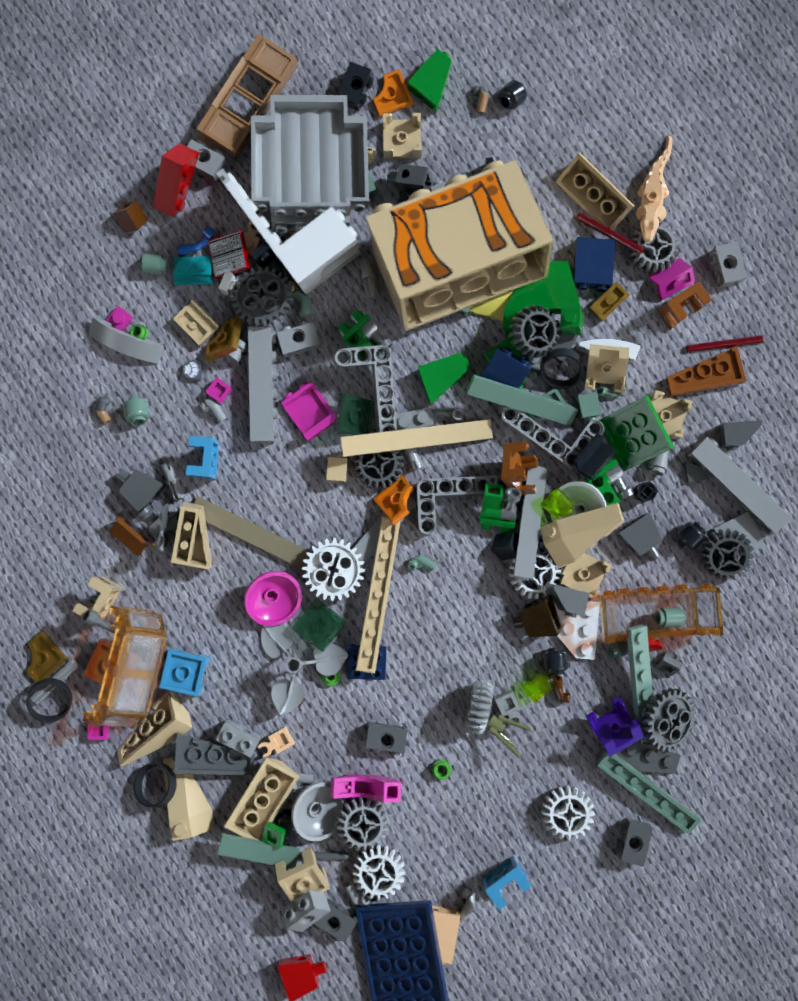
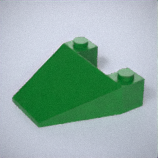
[502,261,584,336]

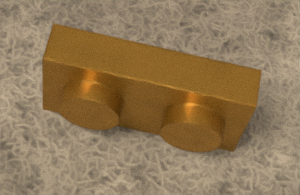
[589,281,630,322]

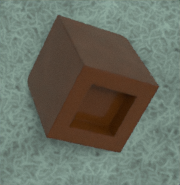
[113,200,148,233]

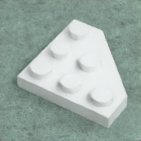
[552,599,600,660]

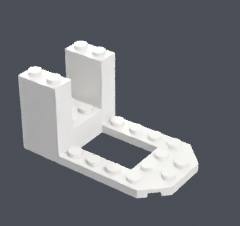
[216,169,360,294]

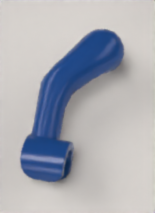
[177,226,216,257]

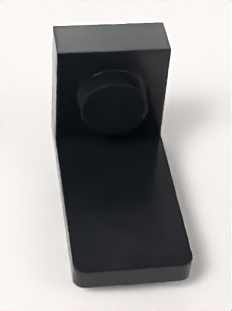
[251,241,291,280]

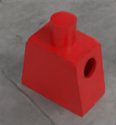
[278,954,328,1001]

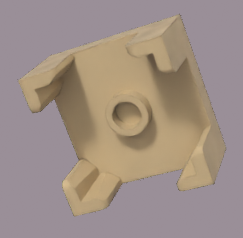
[383,113,422,159]
[585,344,629,393]
[650,390,693,440]
[557,552,612,600]
[73,576,123,620]
[275,847,330,902]

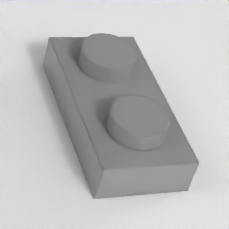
[396,407,434,430]

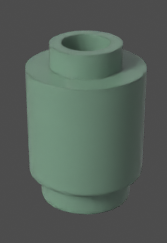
[139,254,168,274]
[654,607,686,627]

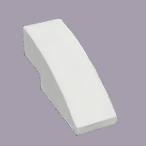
[576,339,641,363]

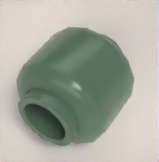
[123,396,150,426]

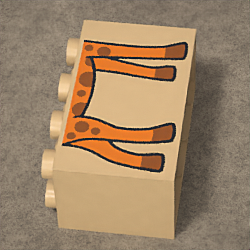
[366,160,553,332]

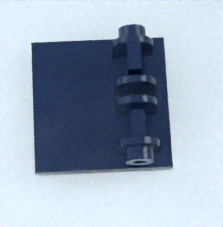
[347,644,387,680]

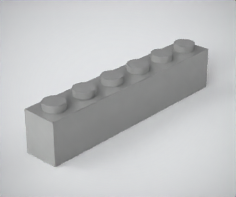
[248,326,279,443]
[687,437,792,535]

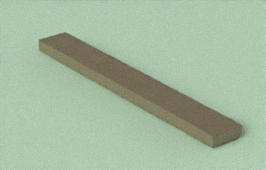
[194,496,335,580]

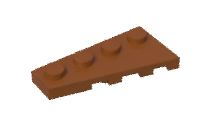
[666,346,746,397]

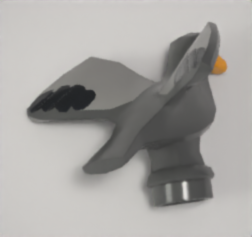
[136,503,180,553]

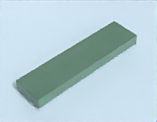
[217,833,300,869]

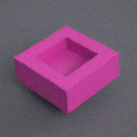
[106,305,134,331]
[205,377,233,404]
[88,719,109,740]

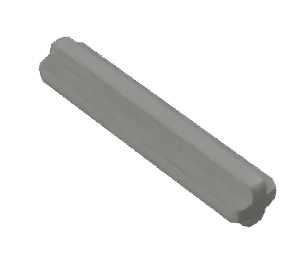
[30,658,79,704]

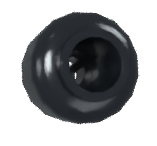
[499,80,527,110]
[677,521,706,550]
[542,647,569,676]
[276,809,299,841]

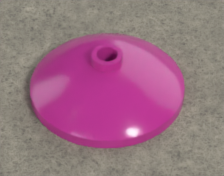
[244,571,302,626]

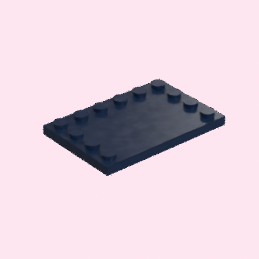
[355,900,449,1001]

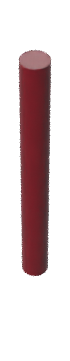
[576,213,644,255]
[686,335,763,353]

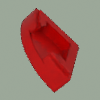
[648,638,662,652]

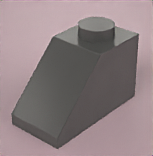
[718,420,762,451]
[546,583,589,618]

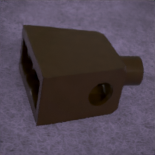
[513,594,563,637]

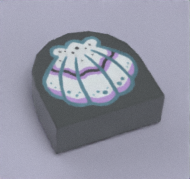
[182,360,202,380]

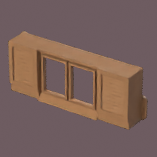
[196,34,298,159]

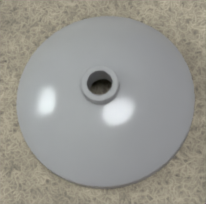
[291,781,346,841]

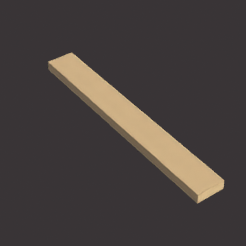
[340,419,493,457]
[356,516,400,674]

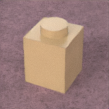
[326,454,348,482]

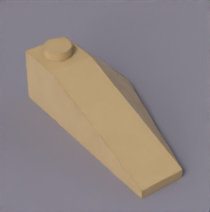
[117,690,192,767]

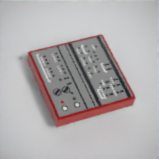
[208,231,250,279]

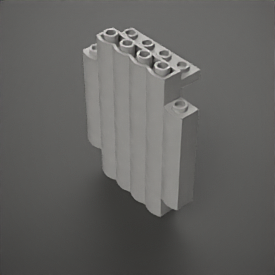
[251,95,369,233]

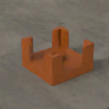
[658,281,712,330]
[501,441,538,495]
[83,638,140,691]

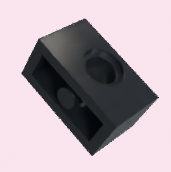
[338,62,374,111]

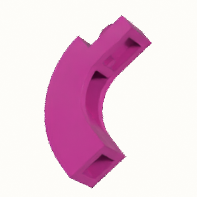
[330,774,401,803]

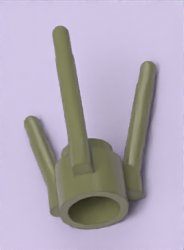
[486,715,532,758]

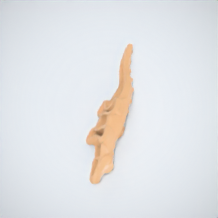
[636,135,672,242]

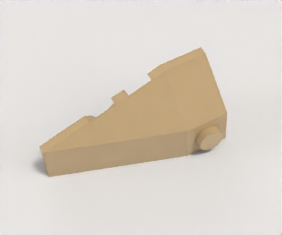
[540,503,624,568]
[163,756,215,841]

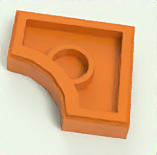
[372,69,414,118]
[373,475,414,525]

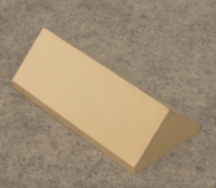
[556,153,634,230]
[224,757,299,841]

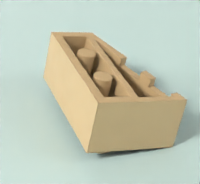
[171,502,212,570]

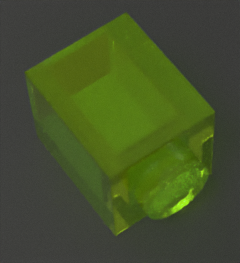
[541,488,575,520]
[521,672,553,703]

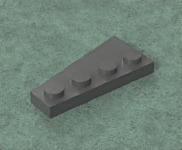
[174,732,255,775]
[594,741,681,774]

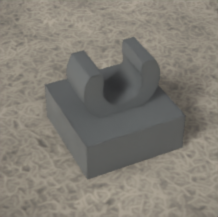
[655,650,683,677]

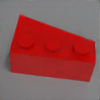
[153,143,200,217]

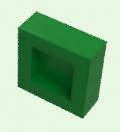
[262,822,286,850]

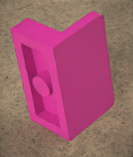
[648,258,695,300]

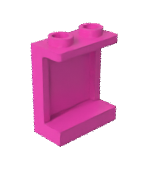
[281,381,339,442]

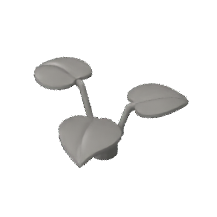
[261,625,348,715]

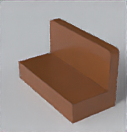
[109,516,151,556]

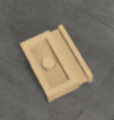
[173,300,220,347]

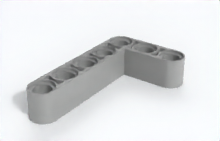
[332,345,397,433]
[500,407,604,469]
[417,475,508,535]

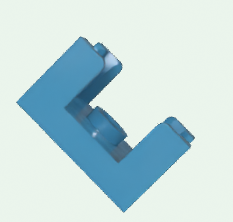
[186,436,219,480]
[159,648,210,697]
[482,856,532,910]

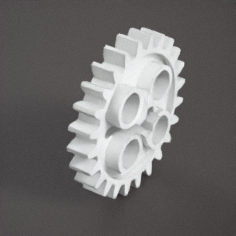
[302,538,365,601]

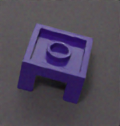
[586,697,644,757]

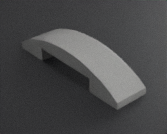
[89,316,164,364]

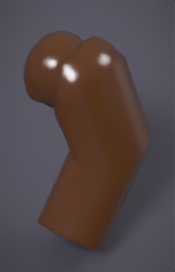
[553,675,570,704]

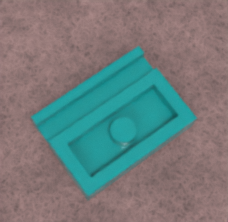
[173,256,212,286]

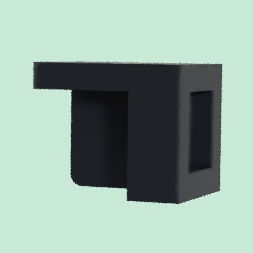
[491,530,519,560]

